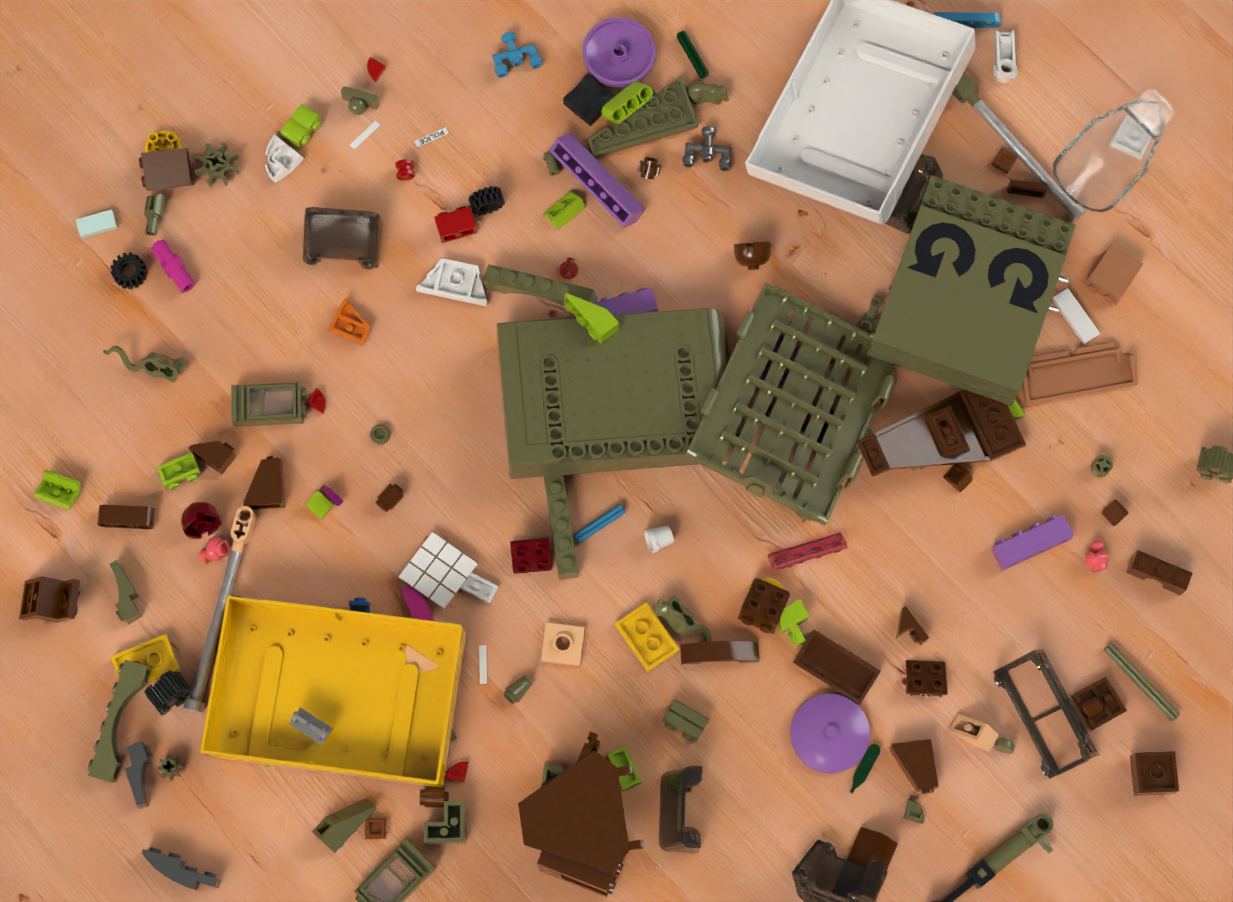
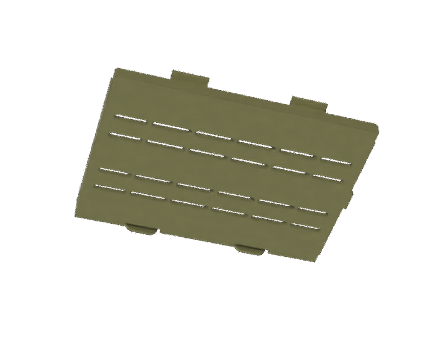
[685,283,897,526]

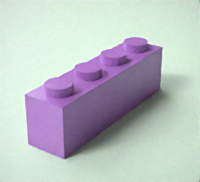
[596,288,658,315]
[991,515,1074,571]

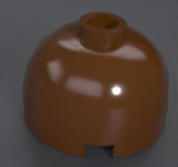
[734,242,771,270]

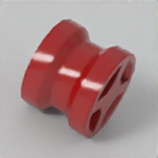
[395,159,415,181]

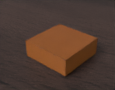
[991,148,1017,174]
[365,818,386,839]

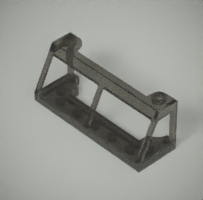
[993,649,1099,779]

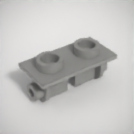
[289,707,333,745]

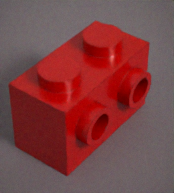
[434,206,477,243]

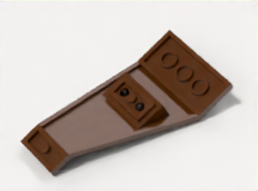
[857,389,1026,477]

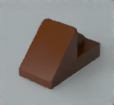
[896,606,929,646]

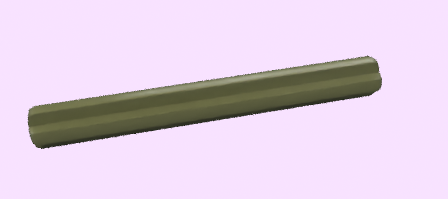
[1104,643,1180,721]

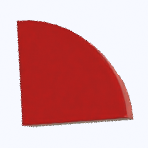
[367,57,386,82]
[306,388,326,414]
[445,762,469,782]

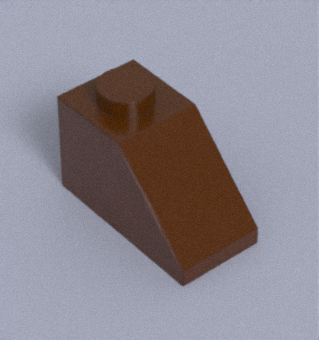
[189,441,236,474]

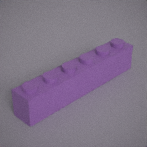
[549,133,645,227]

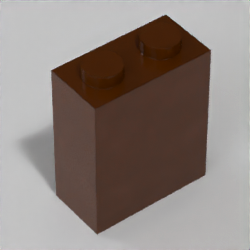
[139,148,193,191]

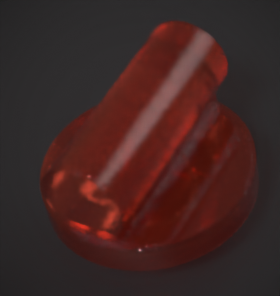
[559,258,578,279]

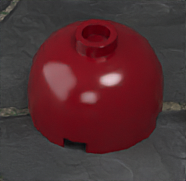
[181,502,221,539]

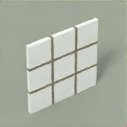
[399,532,478,609]

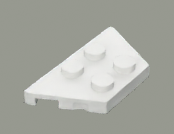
[416,258,487,306]

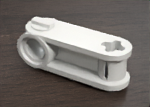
[993,30,1018,83]

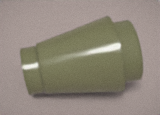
[503,676,532,704]

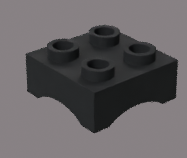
[563,73,615,126]

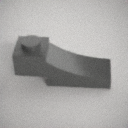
[125,741,152,808]

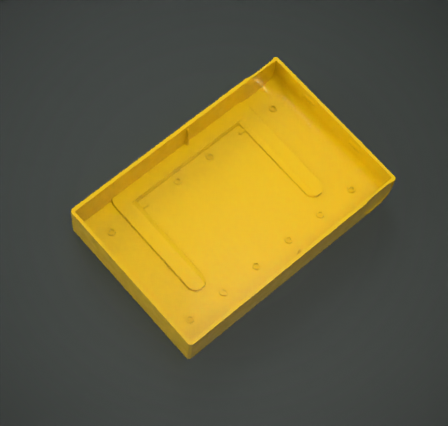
[200,595,466,788]

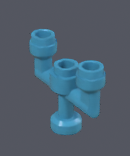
[492,32,543,78]

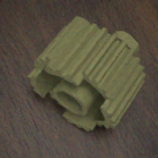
[1196,445,1233,483]

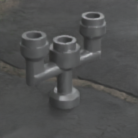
[682,127,732,171]

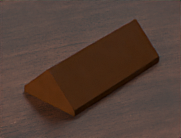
[829,827,898,902]

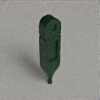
[850,744,881,794]

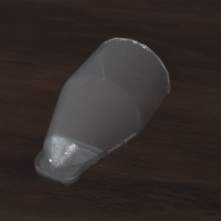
[1053,89,1174,212]

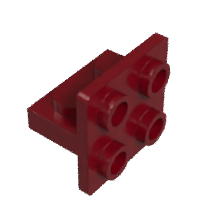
[510,538,552,574]

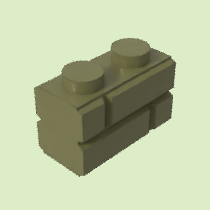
[662,699,709,742]

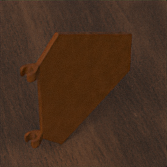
[518,751,644,874]

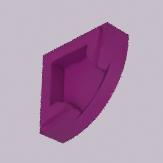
[319,485,343,506]

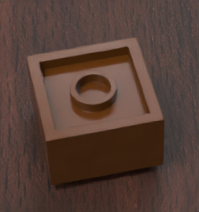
[1130,751,1179,796]

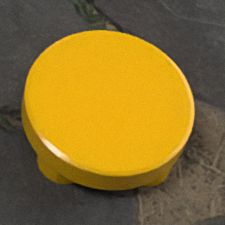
[145,130,182,153]

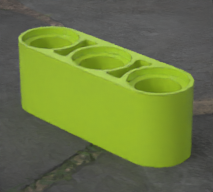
[602,81,653,124]

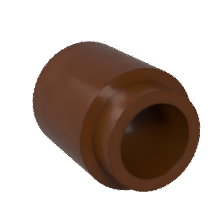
[375,484,404,512]
[420,787,449,808]

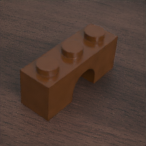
[1126,550,1193,595]

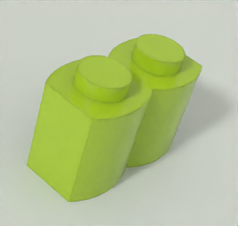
[280,104,321,148]

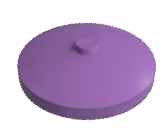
[582,18,656,88]
[790,694,870,774]

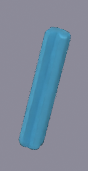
[574,504,625,543]

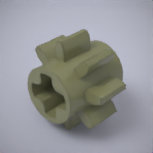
[157,755,184,781]

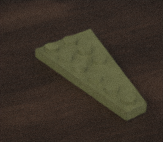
[588,76,698,158]

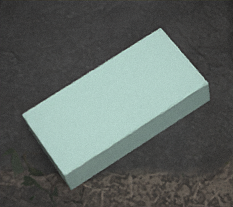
[76,209,118,239]

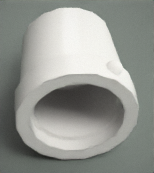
[644,525,674,554]

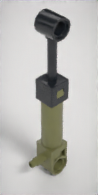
[932,814,1054,902]

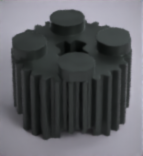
[144,670,193,715]

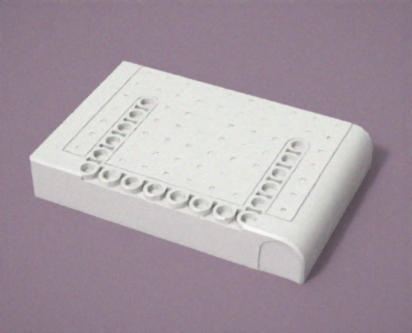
[745,0,976,225]

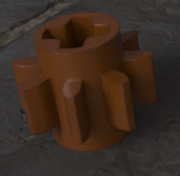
[637,157,661,179]

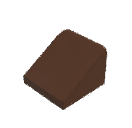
[943,464,973,492]
[1102,500,1128,526]

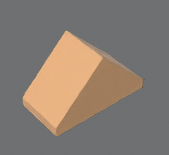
[405,644,438,673]

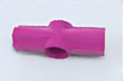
[151,239,196,293]

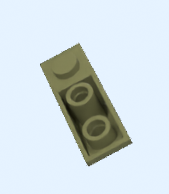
[312,799,376,853]

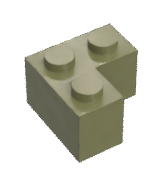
[424,801,466,845]

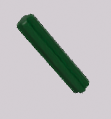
[677,30,709,79]

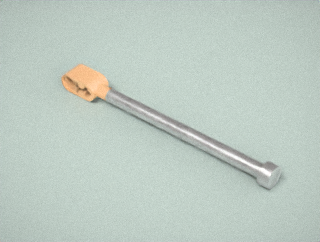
[183,506,256,714]

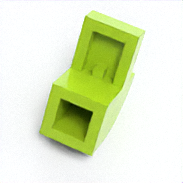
[779,599,810,648]

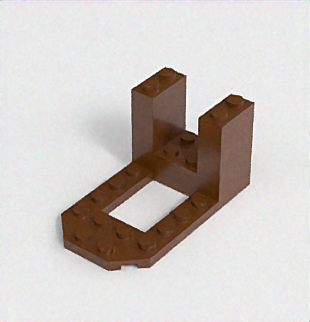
[537,731,624,898]

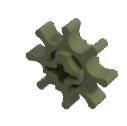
[194,142,239,187]

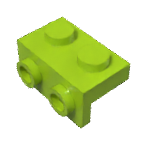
[156,452,202,490]
[34,470,81,510]

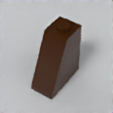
[243,456,285,510]
[889,739,939,794]

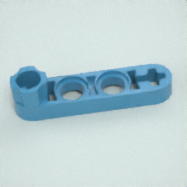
[933,12,1001,28]

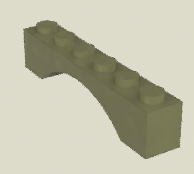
[482,264,598,306]
[544,475,578,580]
[88,660,152,782]

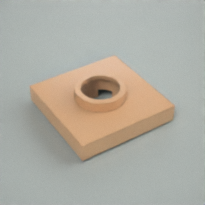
[541,622,585,667]

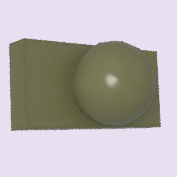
[341,86,379,115]

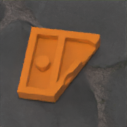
[329,298,371,346]

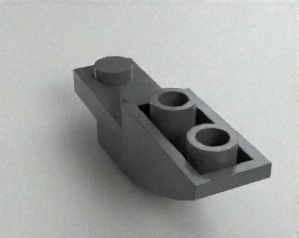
[142,847,221,891]

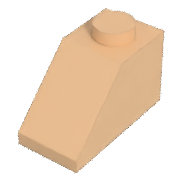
[948,714,999,752]

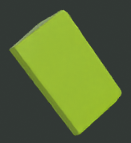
[543,191,585,230]

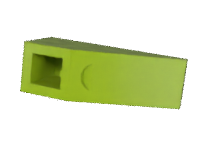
[564,293,619,344]

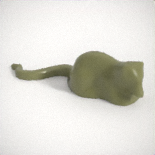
[652,80,729,105]
[103,346,187,382]
[655,595,711,642]

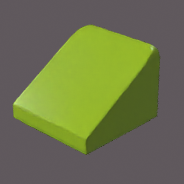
[305,490,334,520]

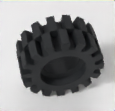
[468,186,505,215]
[111,252,147,289]

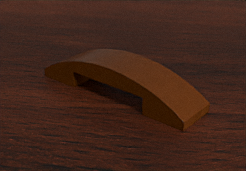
[680,641,759,665]

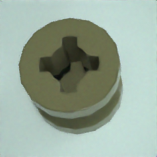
[1091,455,1113,477]

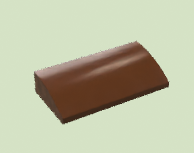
[793,629,881,705]

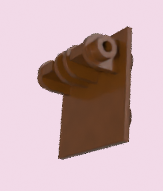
[906,660,948,697]

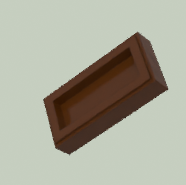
[1007,180,1048,198]

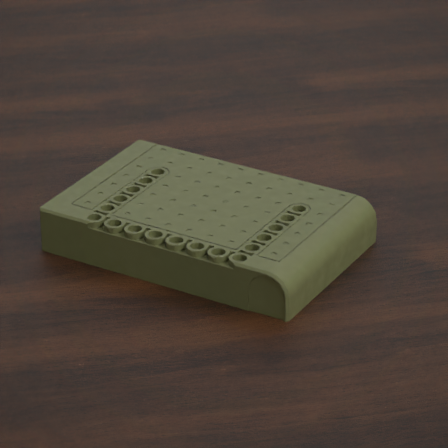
[497,308,739,479]

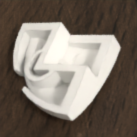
[265,134,304,183]

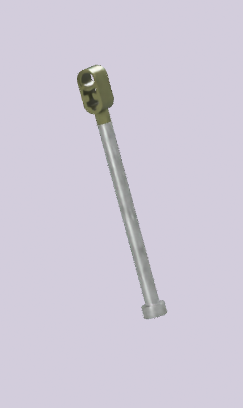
[952,72,1086,223]

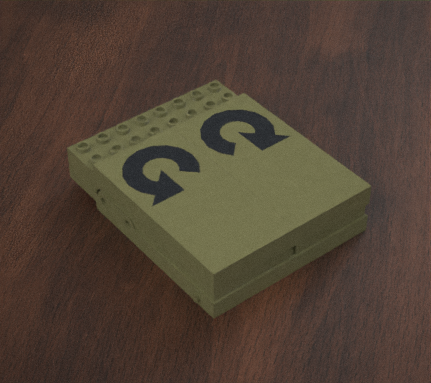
[867,175,1076,406]

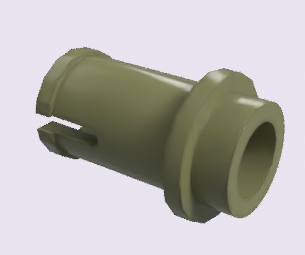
[543,151,561,176]

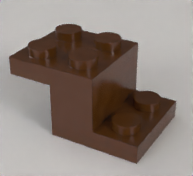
[19,576,81,623]

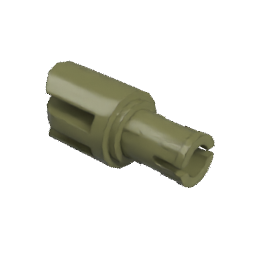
[144,194,166,236]

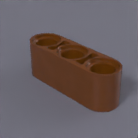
[97,505,155,529]

